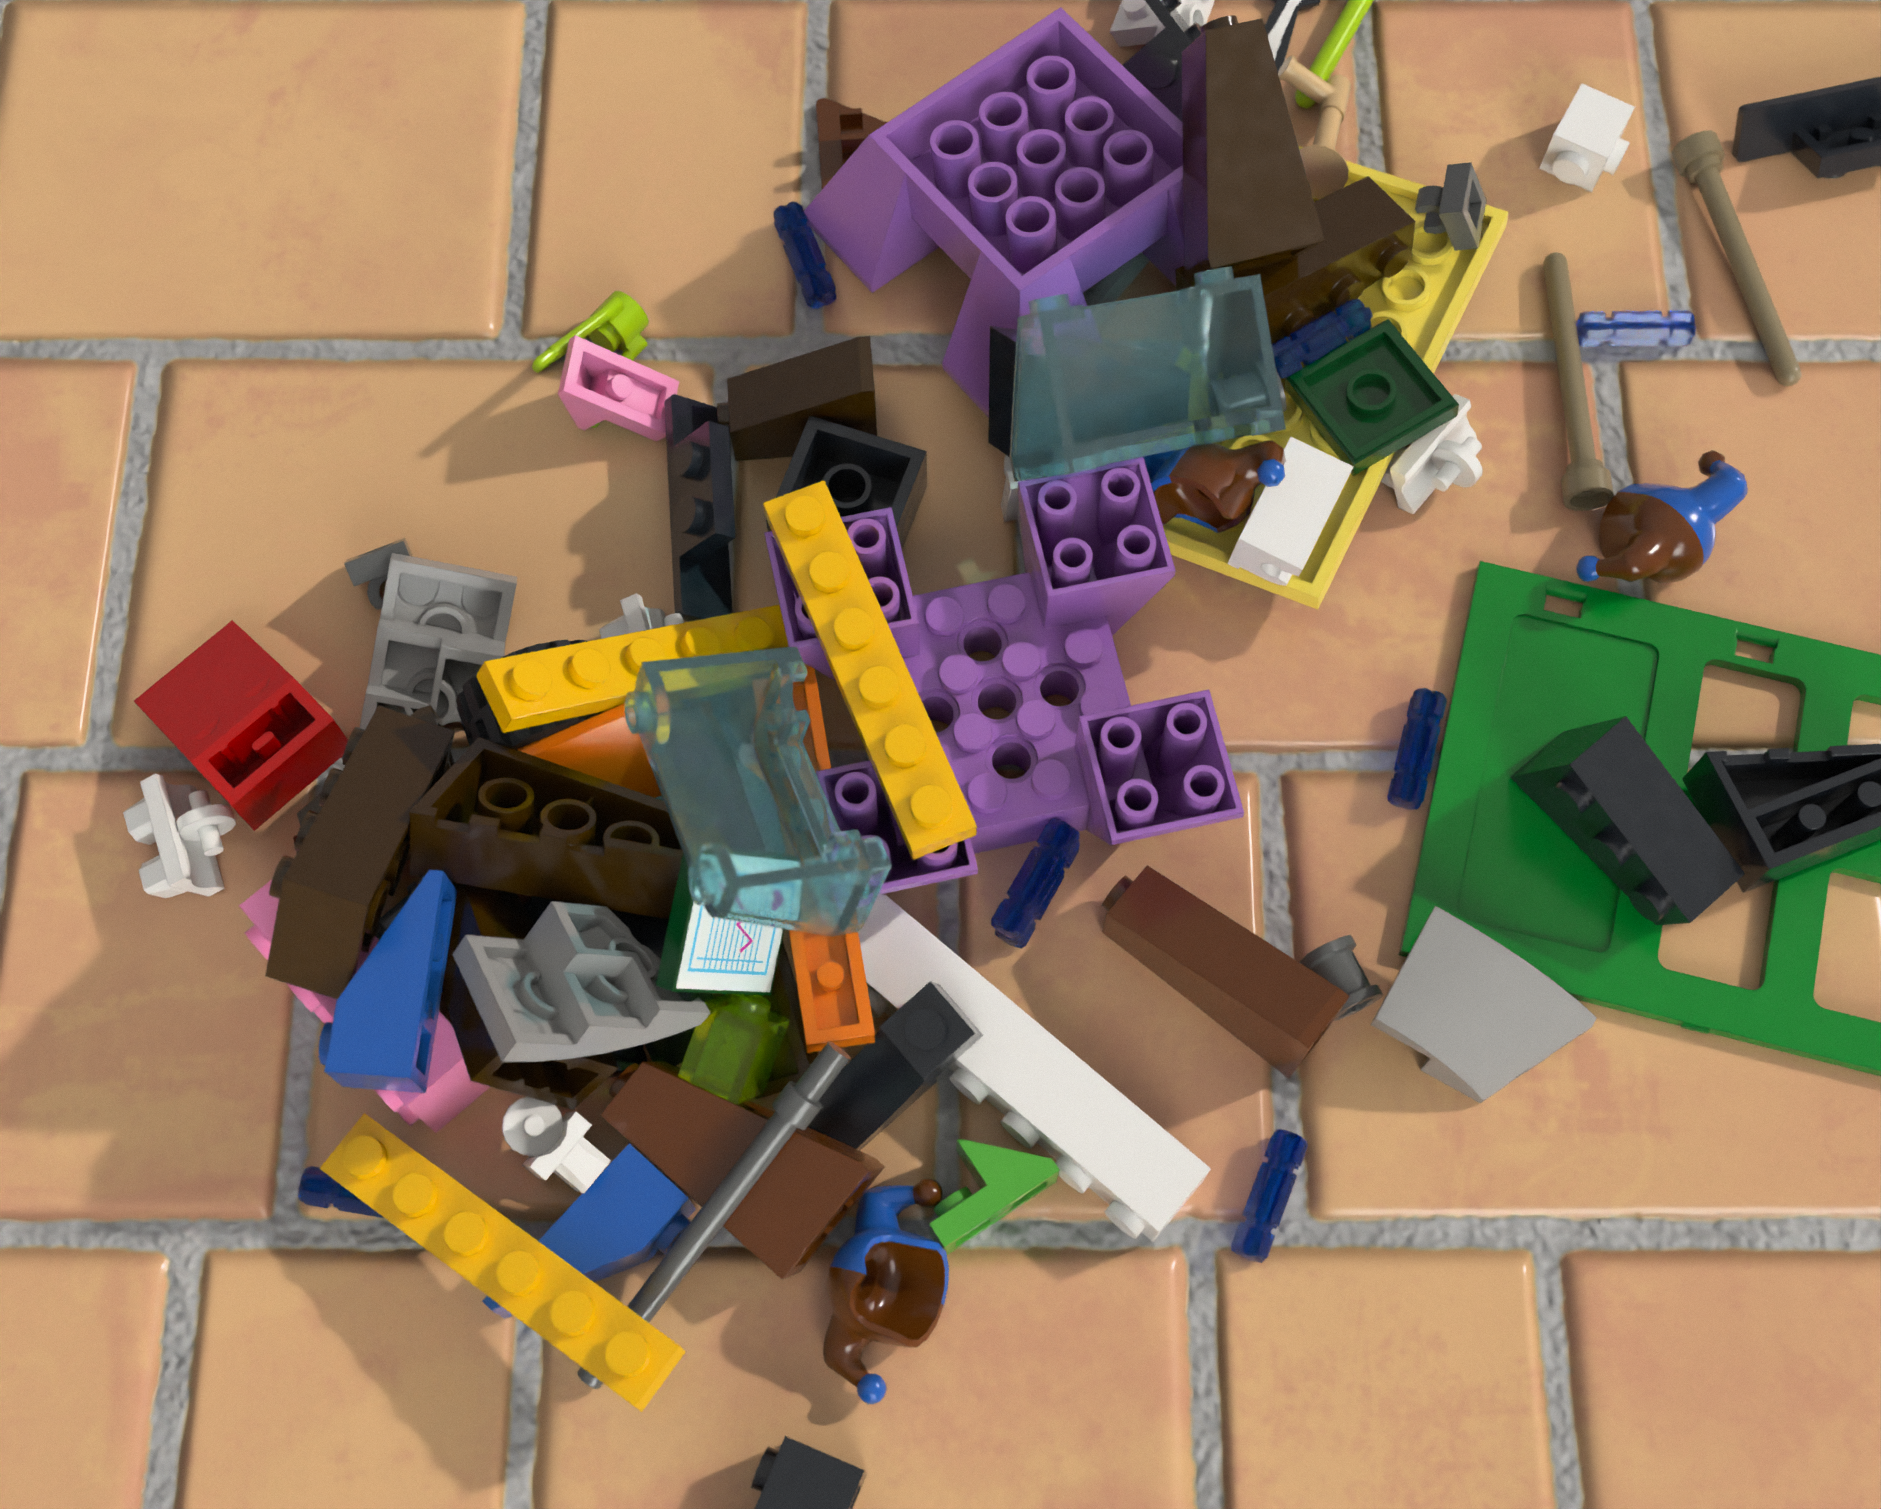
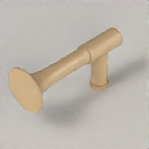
[1278,55,1351,199]

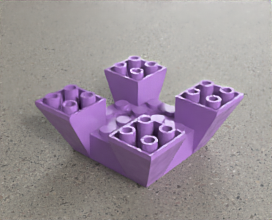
[802,7,1184,418]
[764,457,1244,902]

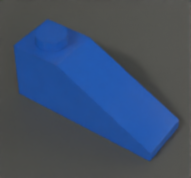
[319,870,457,1093]
[482,1143,696,1319]

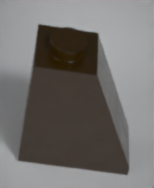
[717,336,877,461]

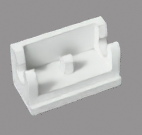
[1227,437,1354,586]

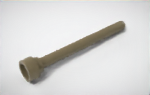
[1672,131,1801,386]
[1543,252,1614,511]

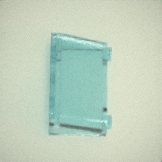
[1010,267,1286,482]
[625,646,892,937]

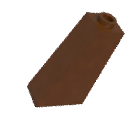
[1102,865,1350,1079]
[600,1061,885,1279]

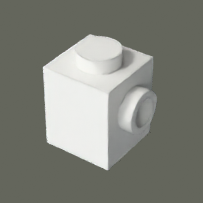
[1539,84,1635,192]

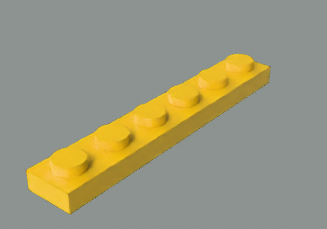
[763,480,977,860]
[476,604,809,733]
[319,1113,686,1412]

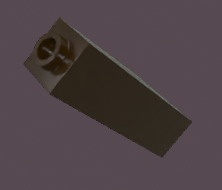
[1182,15,1325,284]
[410,882,618,1110]

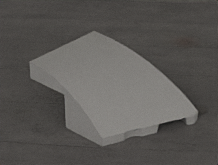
[360,553,517,729]
[453,901,710,1062]
[1371,906,1597,1103]

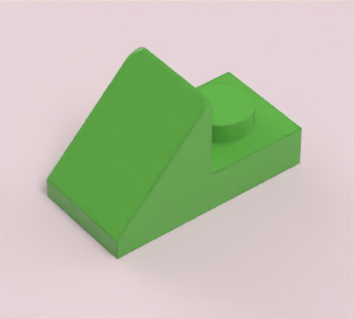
[929,1139,1060,1255]

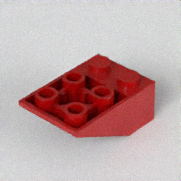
[134,620,348,831]

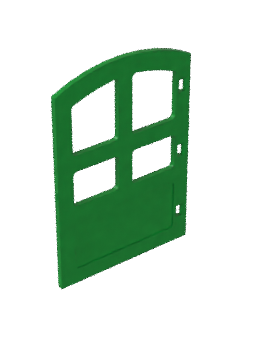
[1399,561,1881,1076]

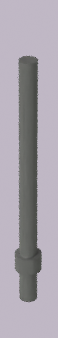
[577,1041,850,1389]

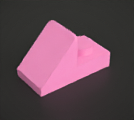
[558,335,679,441]

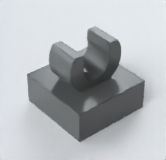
[1415,162,1487,251]
[344,538,413,610]

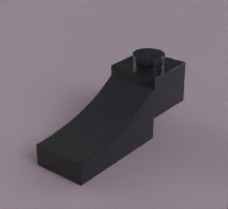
[808,981,983,1151]

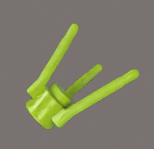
[532,291,649,428]

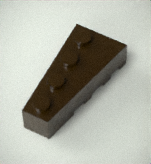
[1175,176,1415,381]
[265,705,455,999]
[410,737,724,919]

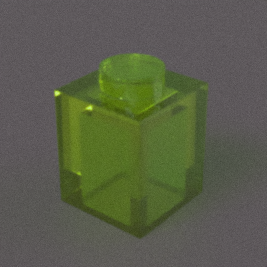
[678,994,790,1105]

